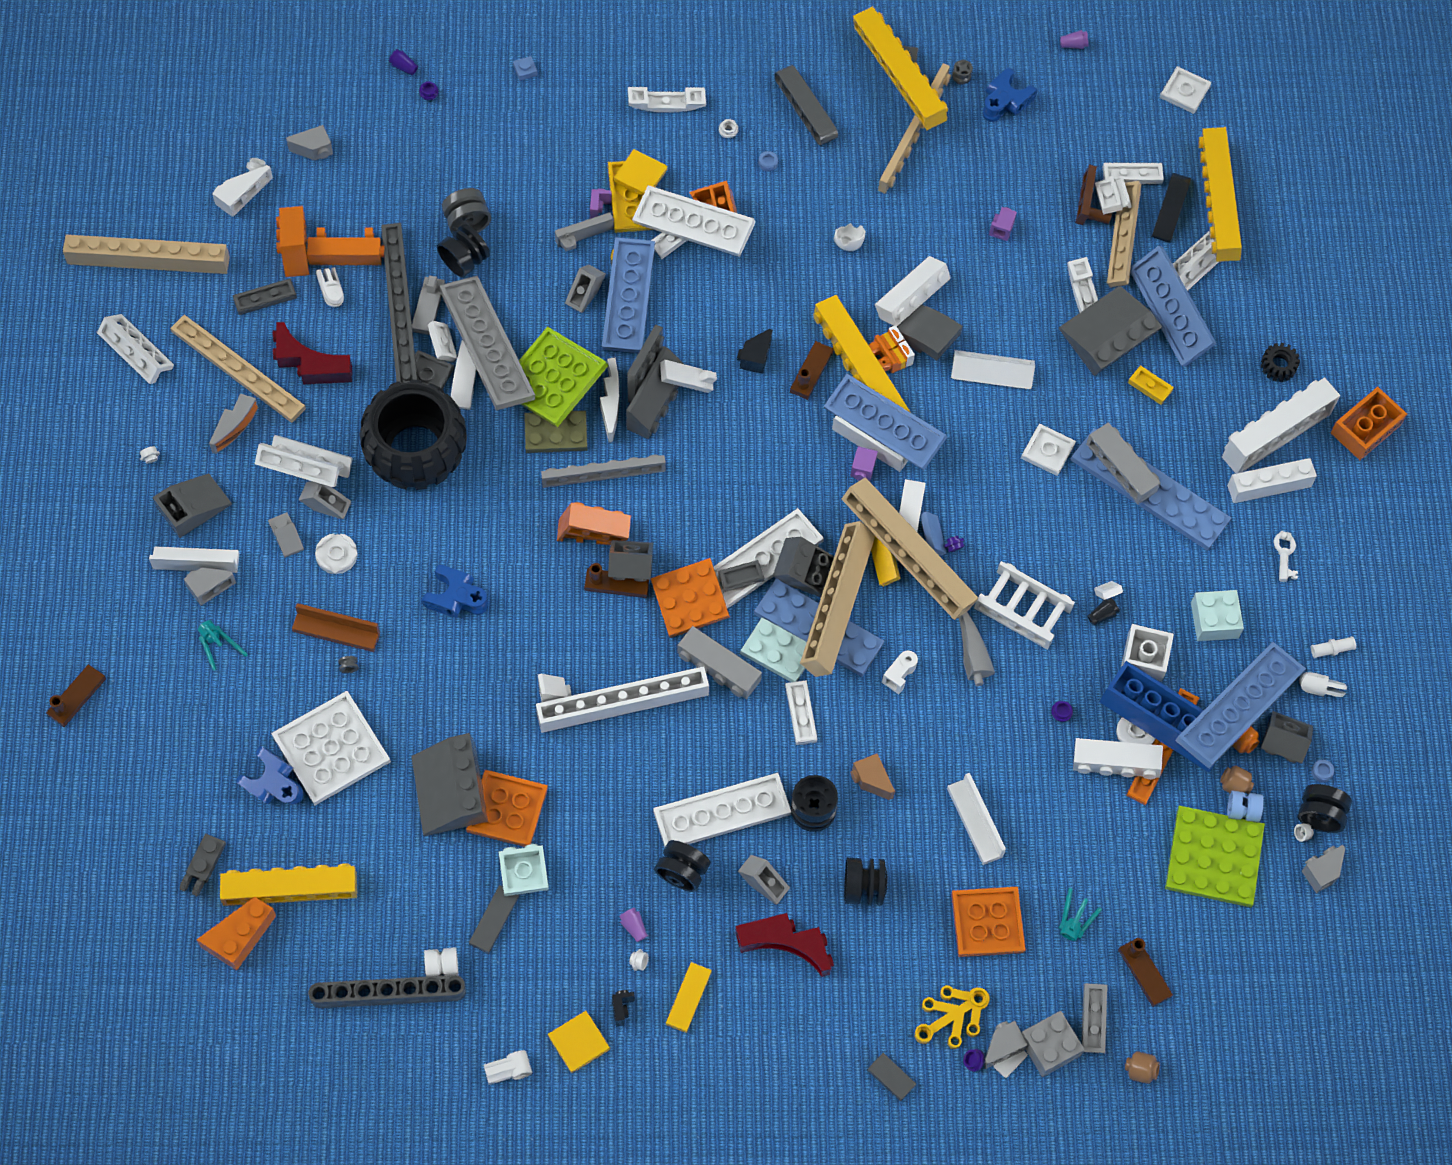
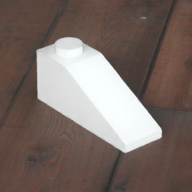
[213,165,273,217]

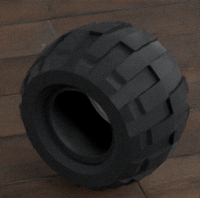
[359,380,467,490]

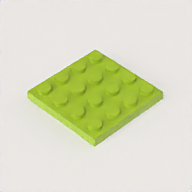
[519,326,609,427]
[1165,805,1265,908]

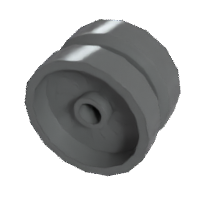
[442,188,491,233]

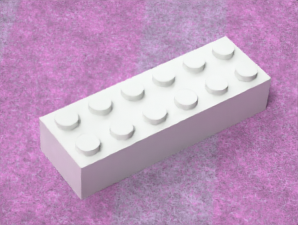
[1222,377,1340,474]

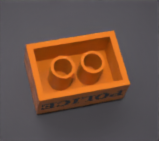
[1331,387,1407,460]

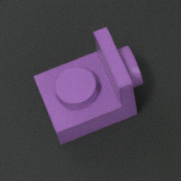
[590,189,611,219]

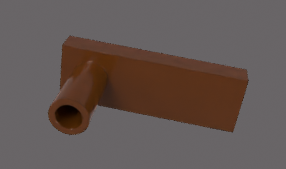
[1075,164,1111,225]
[790,341,834,400]
[584,563,650,598]
[46,664,106,727]
[1118,938,1173,1007]

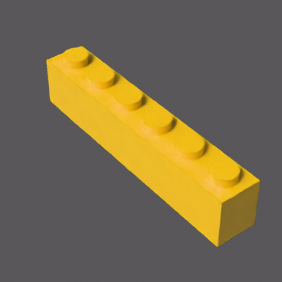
[220,864,357,906]

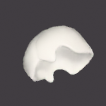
[834,223,866,251]

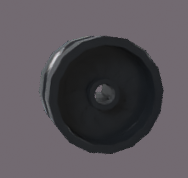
[1297,784,1352,833]
[654,840,711,892]

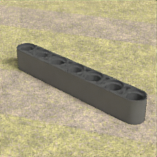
[308,975,466,1008]

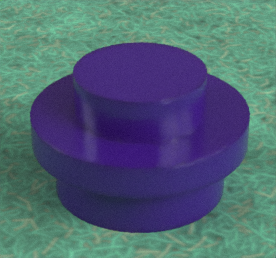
[419,81,438,100]
[944,536,964,552]
[1051,701,1073,722]
[963,1049,985,1072]

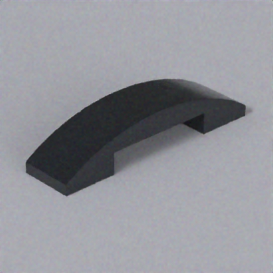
[1152,173,1191,243]

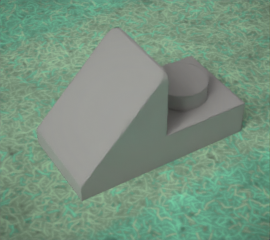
[268,512,304,558]

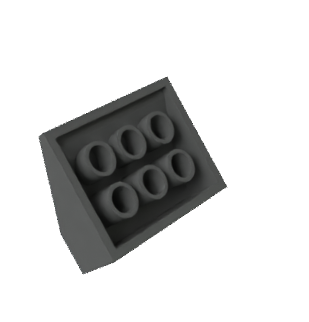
[1058,286,1162,376]
[411,733,488,836]

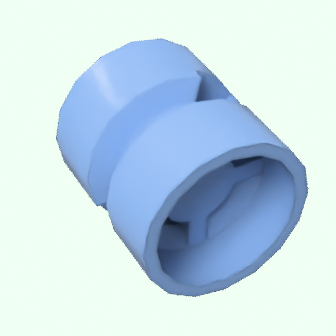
[1227,790,1263,823]

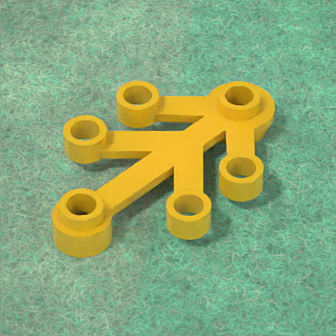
[914,985,990,1049]

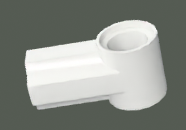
[484,1050,532,1085]

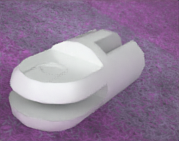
[316,267,344,307]
[1299,672,1347,697]

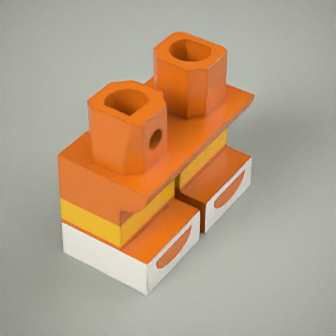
[868,325,915,374]

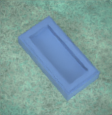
[920,511,946,556]

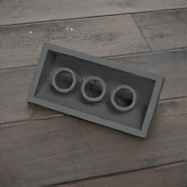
[626,346,685,439]

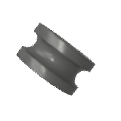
[338,656,359,673]

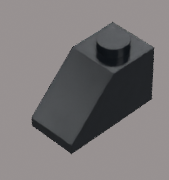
[737,329,773,374]

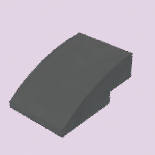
[891,304,963,361]

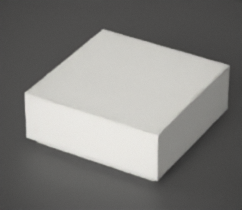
[1094,581,1123,600]

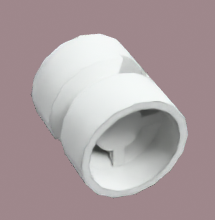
[424,947,458,977]

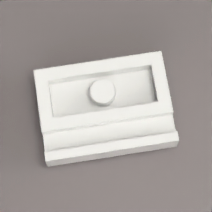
[1095,176,1131,215]

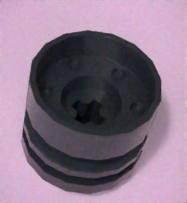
[436,224,490,278]
[791,775,838,832]
[844,857,888,906]

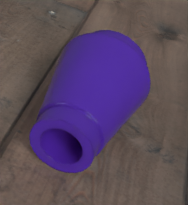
[389,49,418,75]

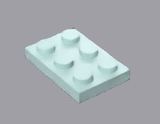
[740,618,807,682]

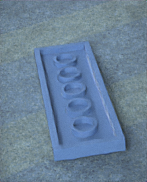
[602,237,655,353]
[1130,246,1216,367]
[824,374,947,471]
[754,579,884,677]

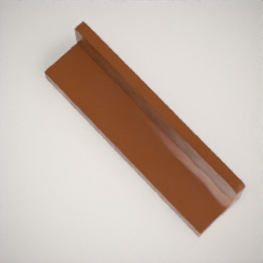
[292,603,380,652]

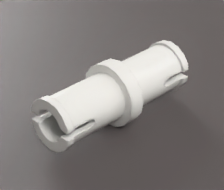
[1311,637,1356,658]

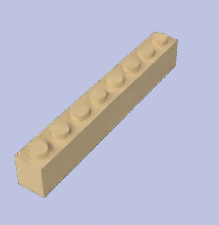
[63,235,230,274]
[842,477,978,620]
[800,521,875,677]

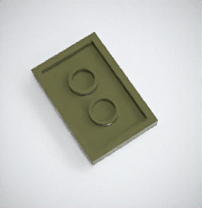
[525,411,587,453]

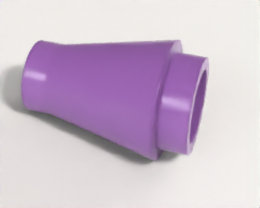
[1060,30,1088,49]
[619,908,648,942]

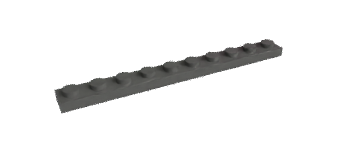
[381,222,417,383]

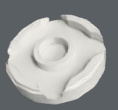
[315,534,358,574]

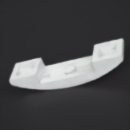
[628,87,706,112]
[1067,257,1098,312]
[451,339,477,410]

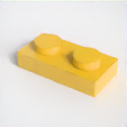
[1128,365,1174,405]

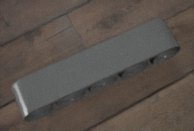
[774,65,838,145]

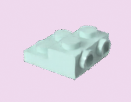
[499,844,549,896]

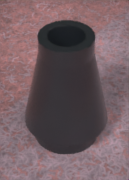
[1087,598,1120,626]

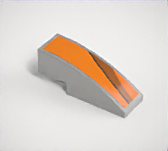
[209,394,258,454]

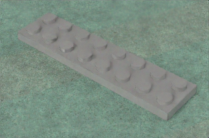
[440,276,535,411]

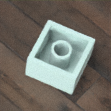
[1191,590,1244,641]

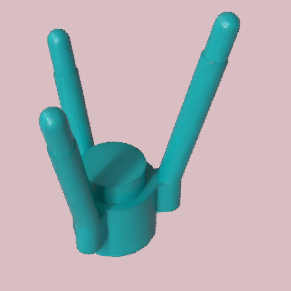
[198,620,247,670]
[1059,888,1102,941]

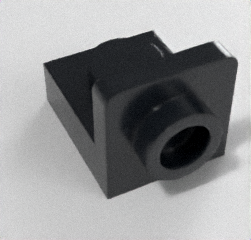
[612,990,635,1027]

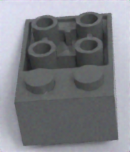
[152,473,232,538]
[773,536,834,598]

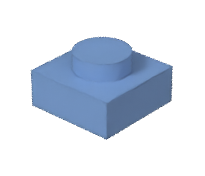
[513,56,538,81]

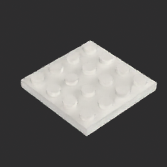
[271,691,391,806]

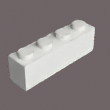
[875,256,951,327]
[1227,458,1317,503]
[1073,738,1163,779]

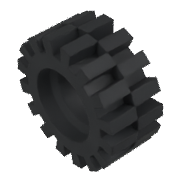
[1261,343,1300,382]

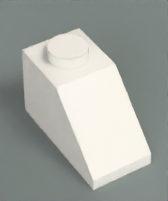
[538,674,572,702]

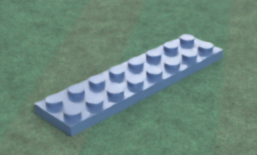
[1071,428,1231,551]
[1175,642,1306,769]

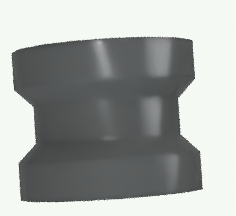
[952,60,973,84]

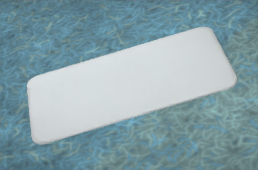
[993,1051,1027,1078]

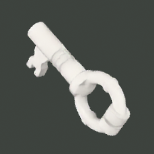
[1273,531,1298,582]

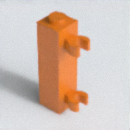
[307,227,385,265]

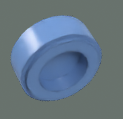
[758,151,778,171]
[1311,760,1334,782]

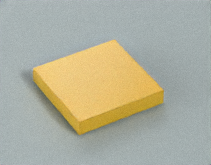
[614,149,668,196]
[548,1011,610,1074]

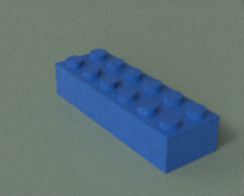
[1099,661,1217,773]

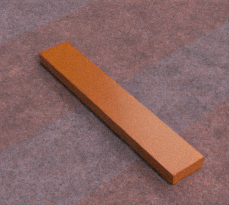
[1126,688,1199,805]

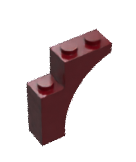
[273,322,352,385]
[735,913,834,977]

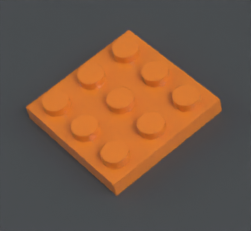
[651,558,730,638]
[466,770,548,847]
[951,887,1026,957]

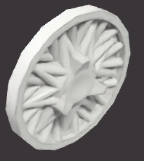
[1116,717,1156,745]

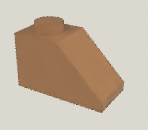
[851,754,895,800]

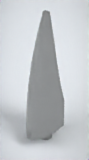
[959,612,995,686]

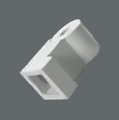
[882,651,918,694]

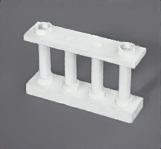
[255,435,353,487]
[974,561,1075,650]

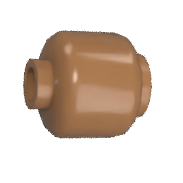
[1220,765,1254,794]
[1125,1051,1160,1084]

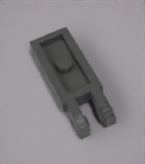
[180,834,226,896]

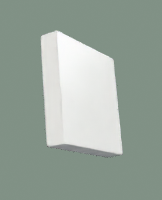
[1160,67,1212,114]
[1021,423,1076,476]

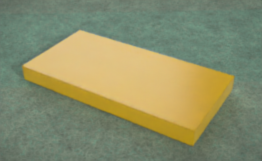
[608,161,654,233]

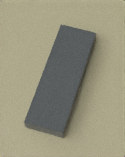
[232,278,297,315]
[469,885,519,954]

